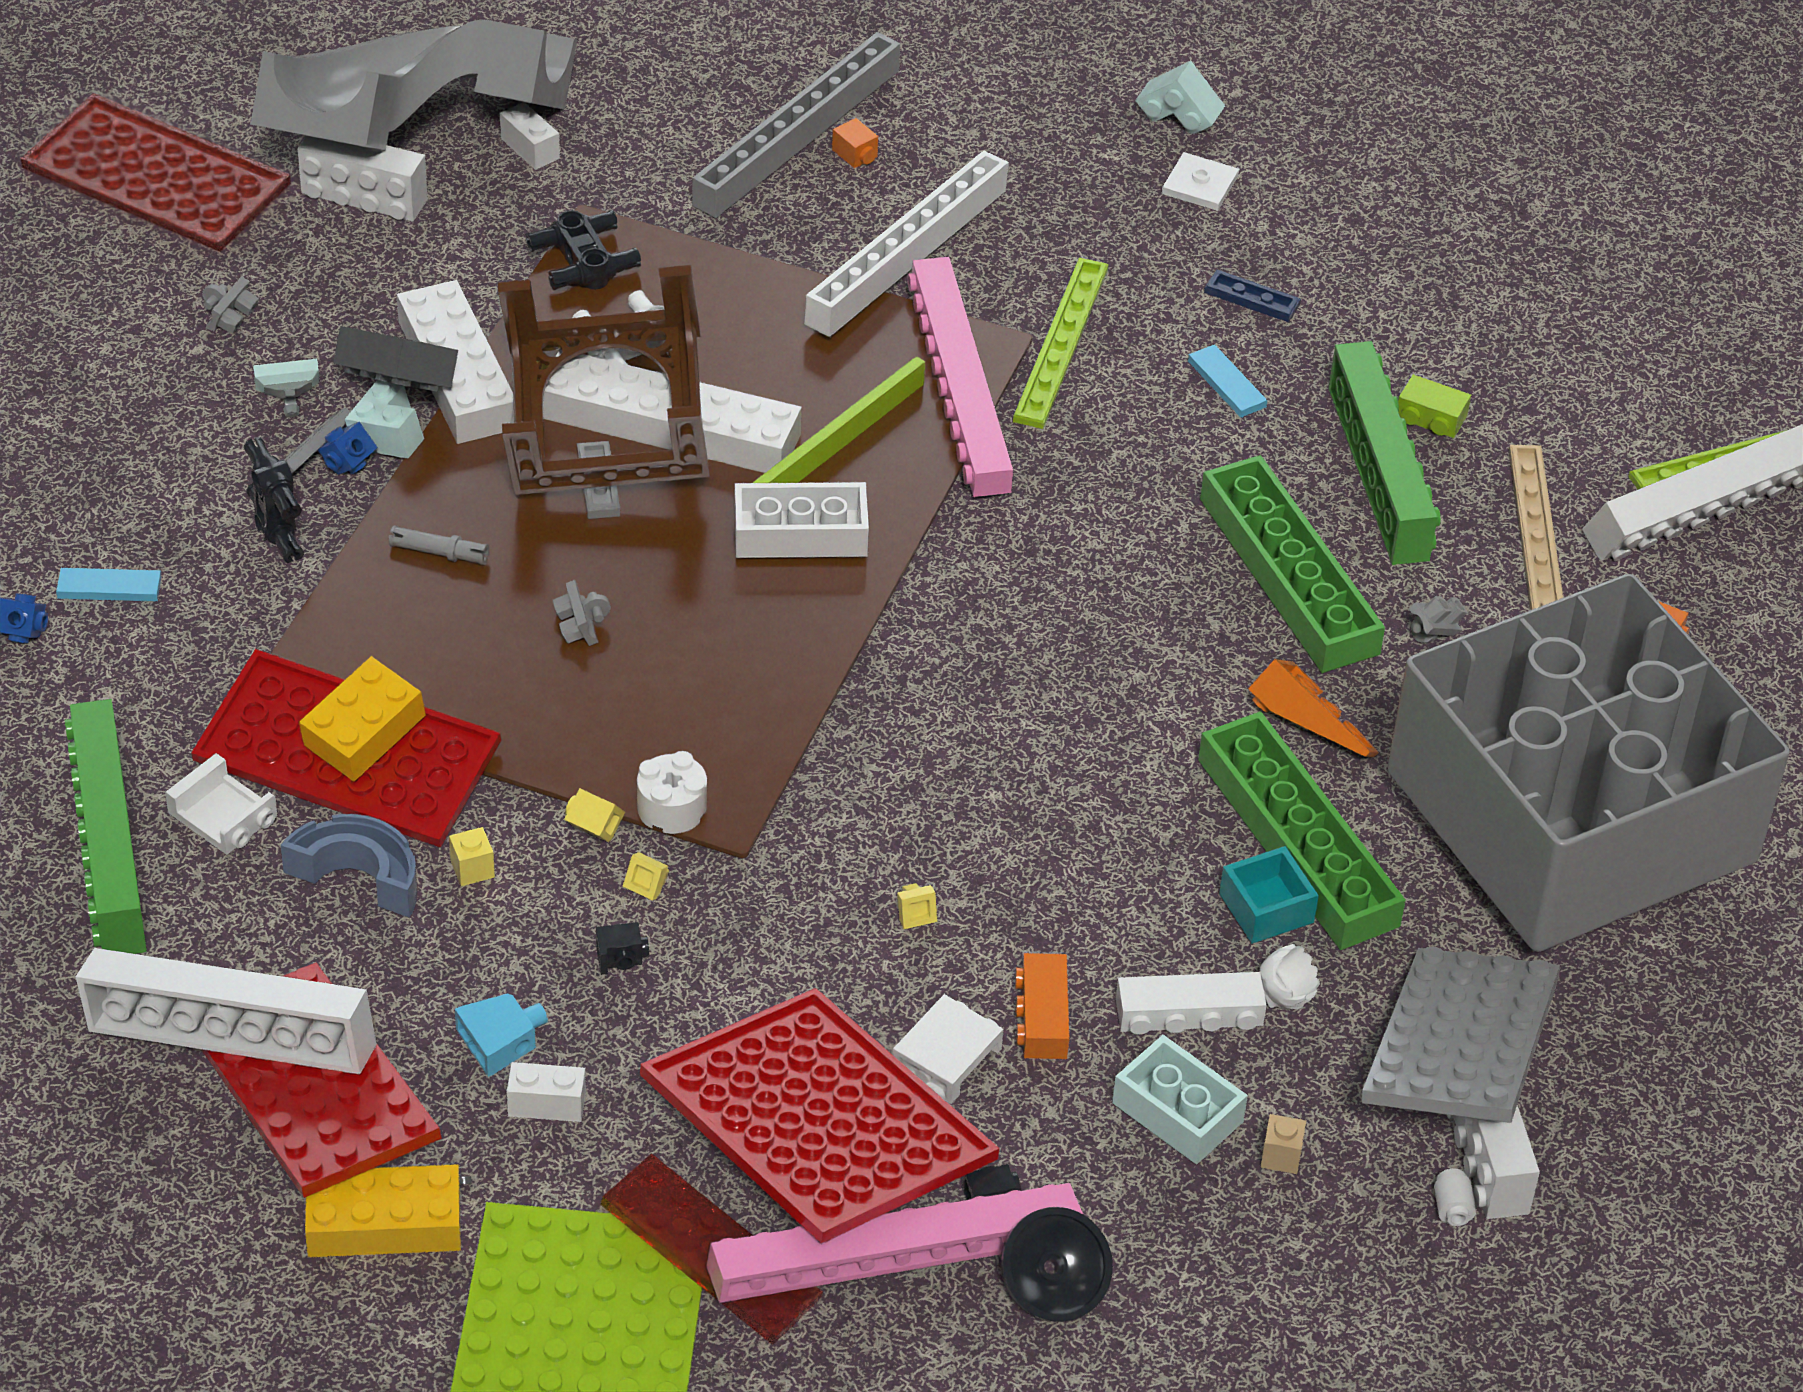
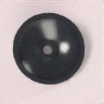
[1001,1207,1113,1322]

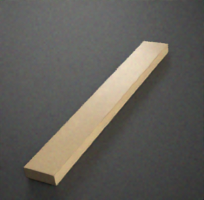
[1509,445,1563,610]

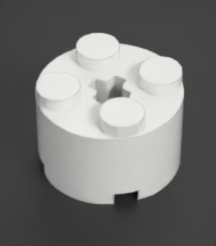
[637,751,707,834]

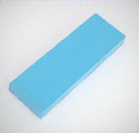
[1188,344,1267,418]
[56,568,162,601]

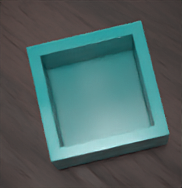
[1219,846,1319,944]

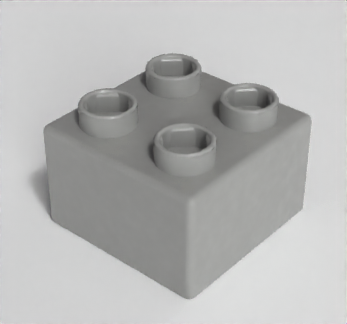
[1388,574,1790,952]

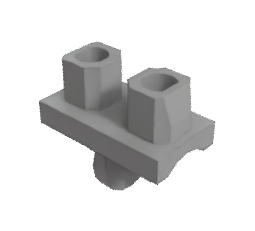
[202,276,259,334]
[553,580,611,646]
[1409,596,1468,643]

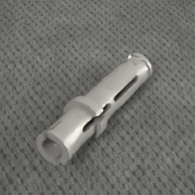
[389,525,489,565]

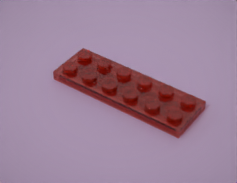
[600,1153,823,1345]

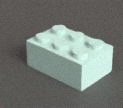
[1112,1035,1248,1165]

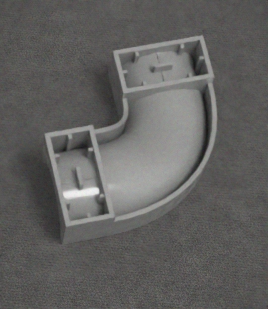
[250,20,578,150]

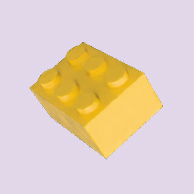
[299,656,426,781]

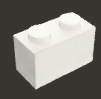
[500,102,560,170]
[507,1062,586,1122]

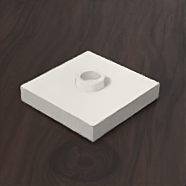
[1162,152,1239,211]

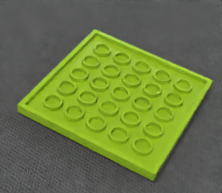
[451,1202,711,1392]

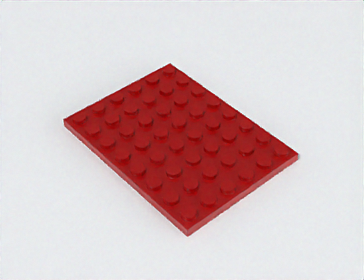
[640,988,1000,1244]

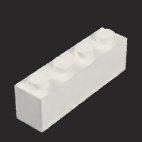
[1116,972,1266,1034]

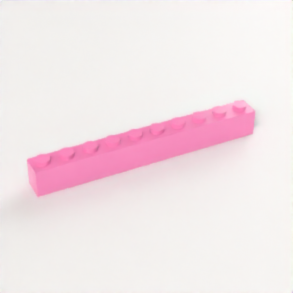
[907,257,1013,497]
[707,1183,1083,1303]

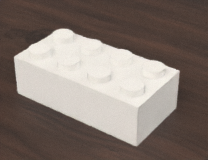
[298,135,427,221]
[734,482,869,558]
[1447,1105,1540,1219]

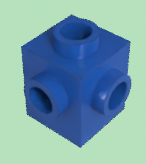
[318,422,378,475]
[0,593,48,643]

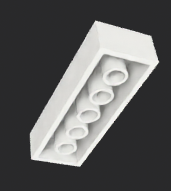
[397,280,514,444]

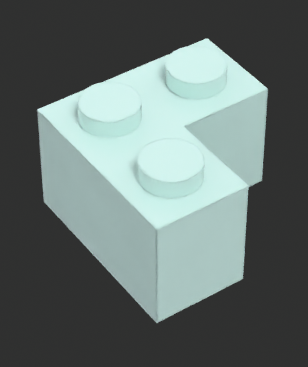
[1135,61,1225,134]
[345,380,424,459]

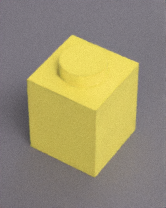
[564,788,625,842]
[449,827,495,886]

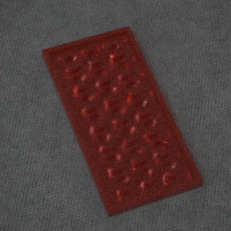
[20,93,291,252]

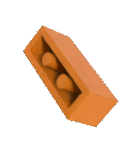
[1015,953,1069,1059]

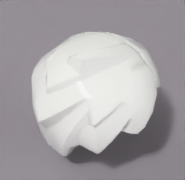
[1260,944,1320,1009]

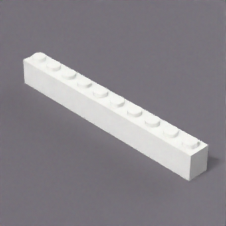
[804,151,1009,337]

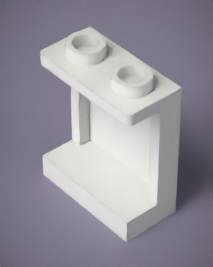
[165,753,277,855]
[893,994,1003,1104]

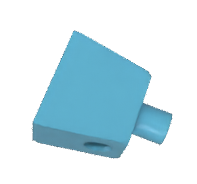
[455,994,548,1077]

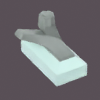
[253,359,319,417]

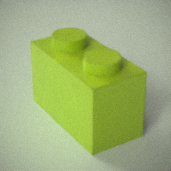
[1398,374,1471,438]

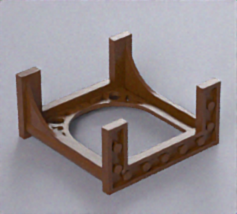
[498,265,710,495]

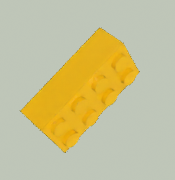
[305,1164,461,1257]

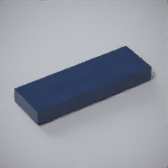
[1204,270,1301,323]

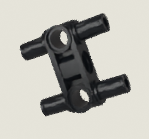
[525,210,641,290]
[243,437,304,563]

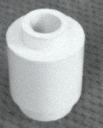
[1434,1169,1476,1226]

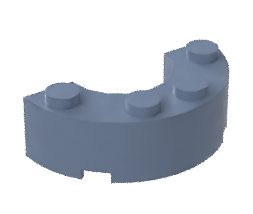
[281,814,417,918]

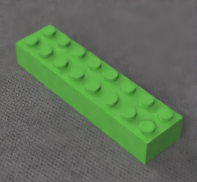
[1328,341,1441,565]
[1200,455,1385,673]
[65,699,147,954]
[1198,711,1406,951]

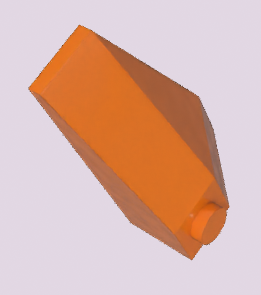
[1248,659,1379,757]

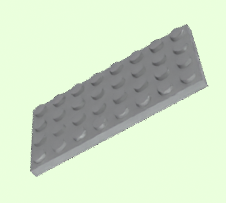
[1362,947,1560,1123]

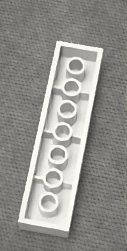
[543,350,802,473]
[1582,424,1803,561]
[76,948,377,1074]

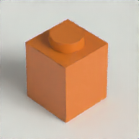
[832,118,878,169]

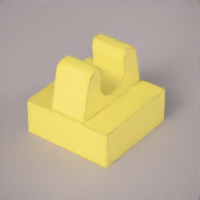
[623,852,669,901]
[897,883,937,929]

